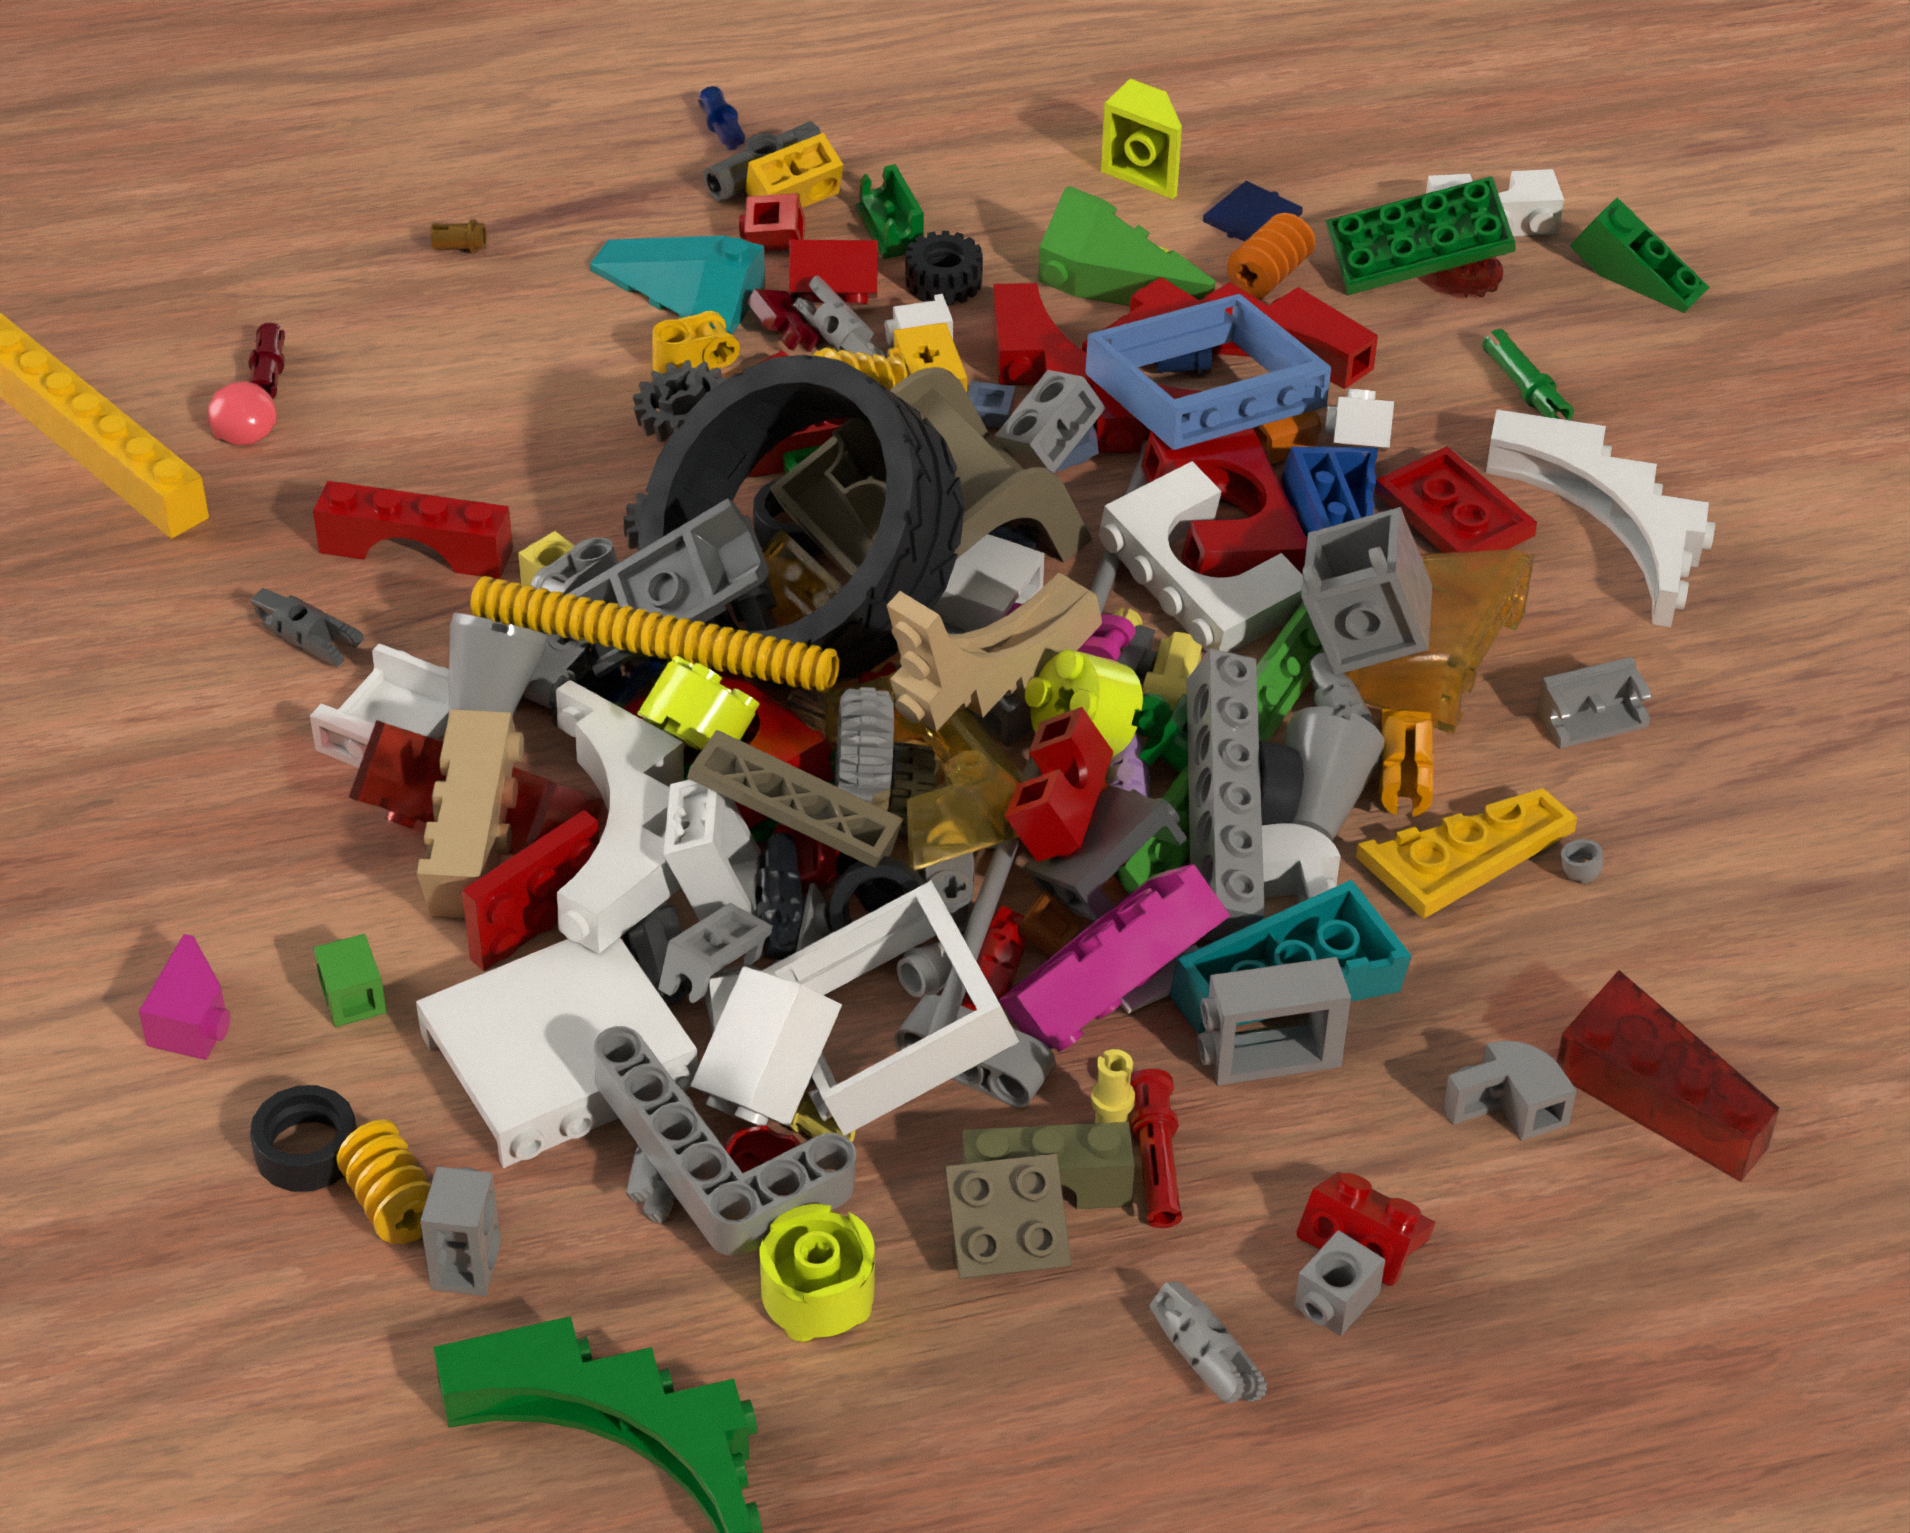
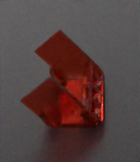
[349,720,604,856]

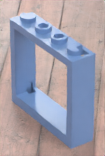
[1085,294,1331,450]

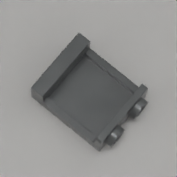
[1023,785,1187,921]

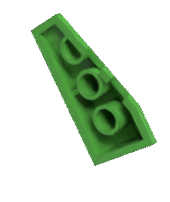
[1038,186,1216,306]

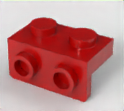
[1296,1172,1436,1286]

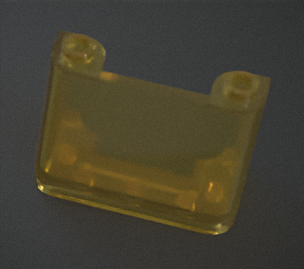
[1344,549,1534,735]

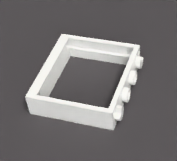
[762,881,1019,1136]

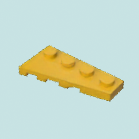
[1356,788,1578,919]

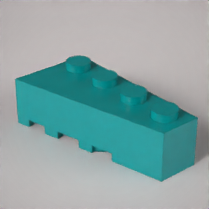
[1169,879,1412,1034]

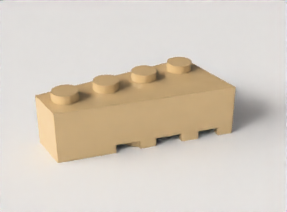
[416,709,524,918]

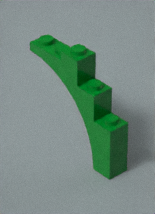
[433,1316,763,1533]

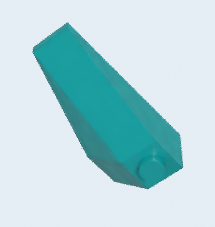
[590,235,765,334]

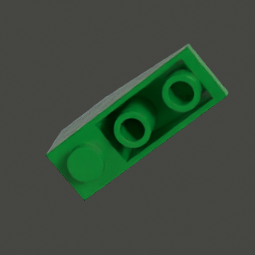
[1569,197,1710,313]

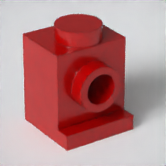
[739,193,806,251]

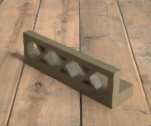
[687,729,903,868]

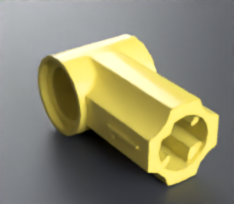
[1142,632,1202,711]

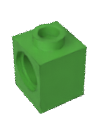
[313,934,387,1027]

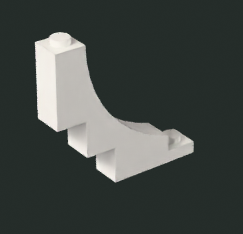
[556,680,684,954]

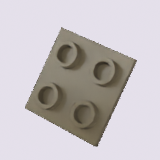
[945,1153,1072,1279]

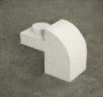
[1262,823,1340,903]

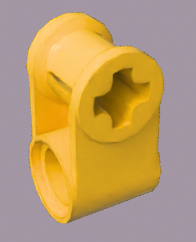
[652,311,740,374]

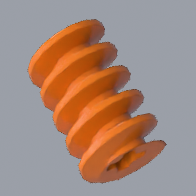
[1227,213,1316,299]

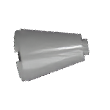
[449,613,548,715]
[1285,706,1385,841]

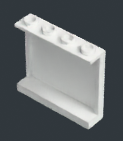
[416,938,698,1168]

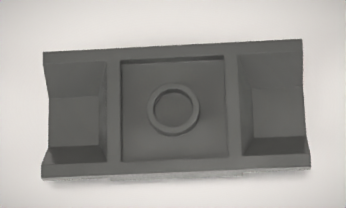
[568,498,770,678]

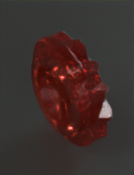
[1433,257,1504,298]

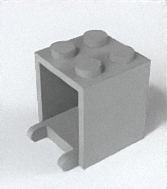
[1301,507,1432,675]

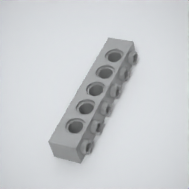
[1186,648,1265,942]

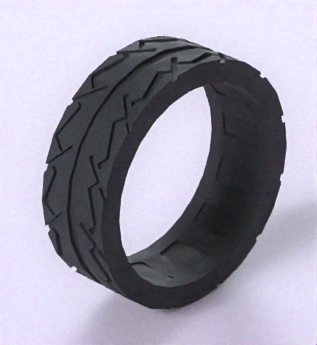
[638,355,964,689]

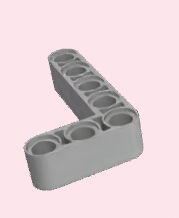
[594,1026,856,1256]

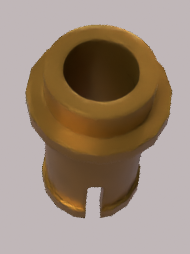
[430,219,487,253]

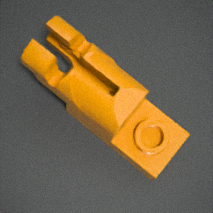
[1378,709,1434,817]

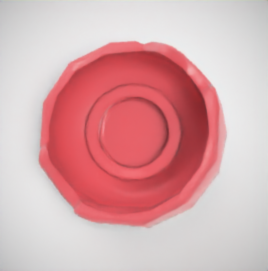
[207,381,277,445]

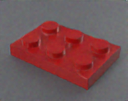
[1374,446,1537,571]
[462,810,599,971]

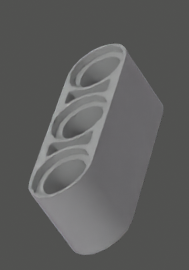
[894,994,1056,1108]

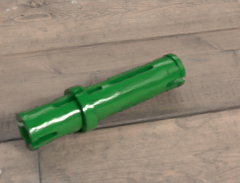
[1482,329,1574,421]

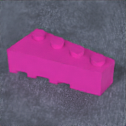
[998,864,1231,1052]

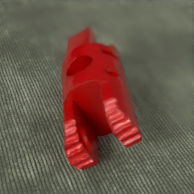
[961,905,1026,1011]

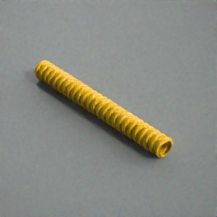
[470,576,839,693]

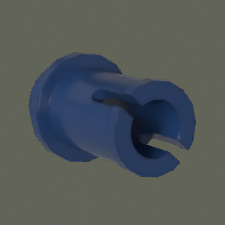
[1158,348,1212,376]

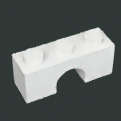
[1426,169,1564,236]

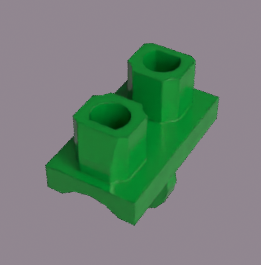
[1131,693,1188,773]

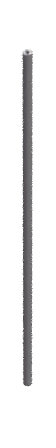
[926,440,1148,1037]

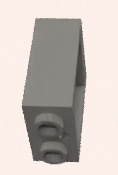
[1198,957,1351,1086]

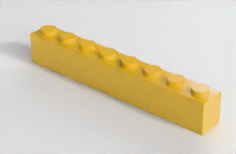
[0,313,209,539]

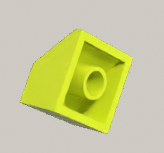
[1101,79,1182,199]

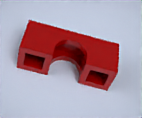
[1005,707,1113,862]

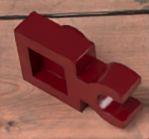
[747,289,819,352]

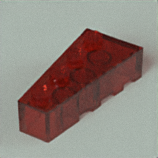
[1556,970,1780,1182]

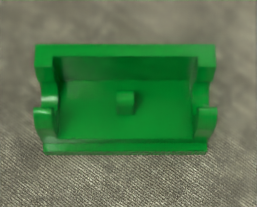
[856,164,924,259]

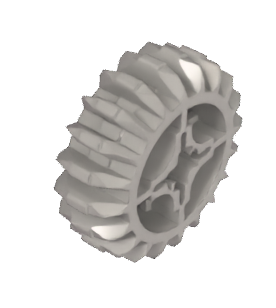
[834,687,894,811]

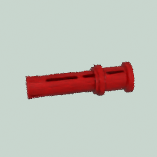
[1129,1068,1183,1228]

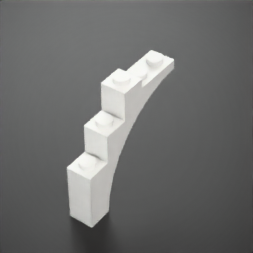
[1486,409,1715,627]

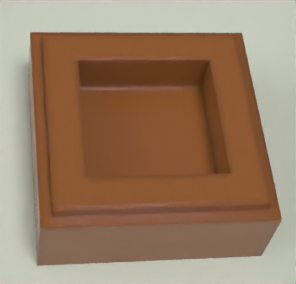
[1018,890,1084,958]

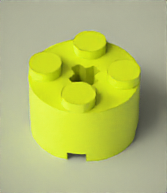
[1025,649,1143,757]
[637,655,760,751]
[759,1204,875,1342]

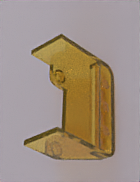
[823,671,1028,870]

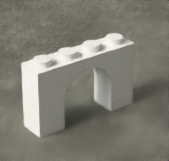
[1098,461,1303,653]

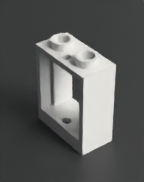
[663,772,761,921]

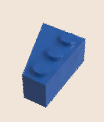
[1281,447,1378,538]

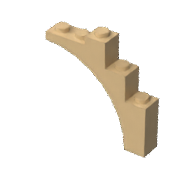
[887,572,1102,731]

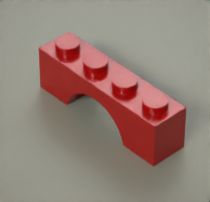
[313,480,513,579]

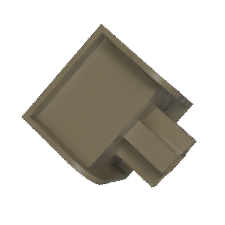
[770,367,1093,580]

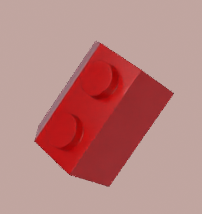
[789,239,879,306]

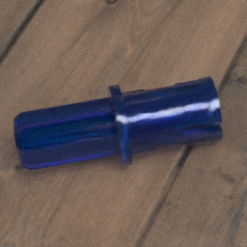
[698,86,745,150]

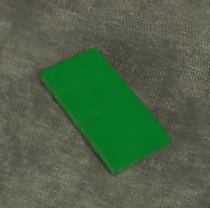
[1325,176,1516,296]

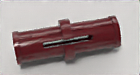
[248,323,285,399]

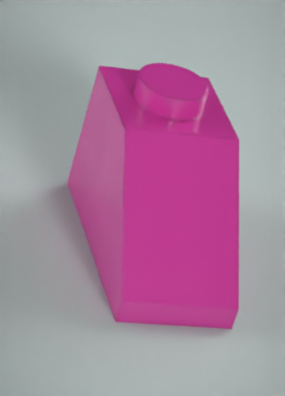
[139,934,230,1060]

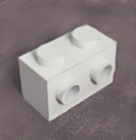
[1324,389,1394,451]

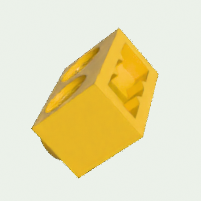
[745,132,844,208]

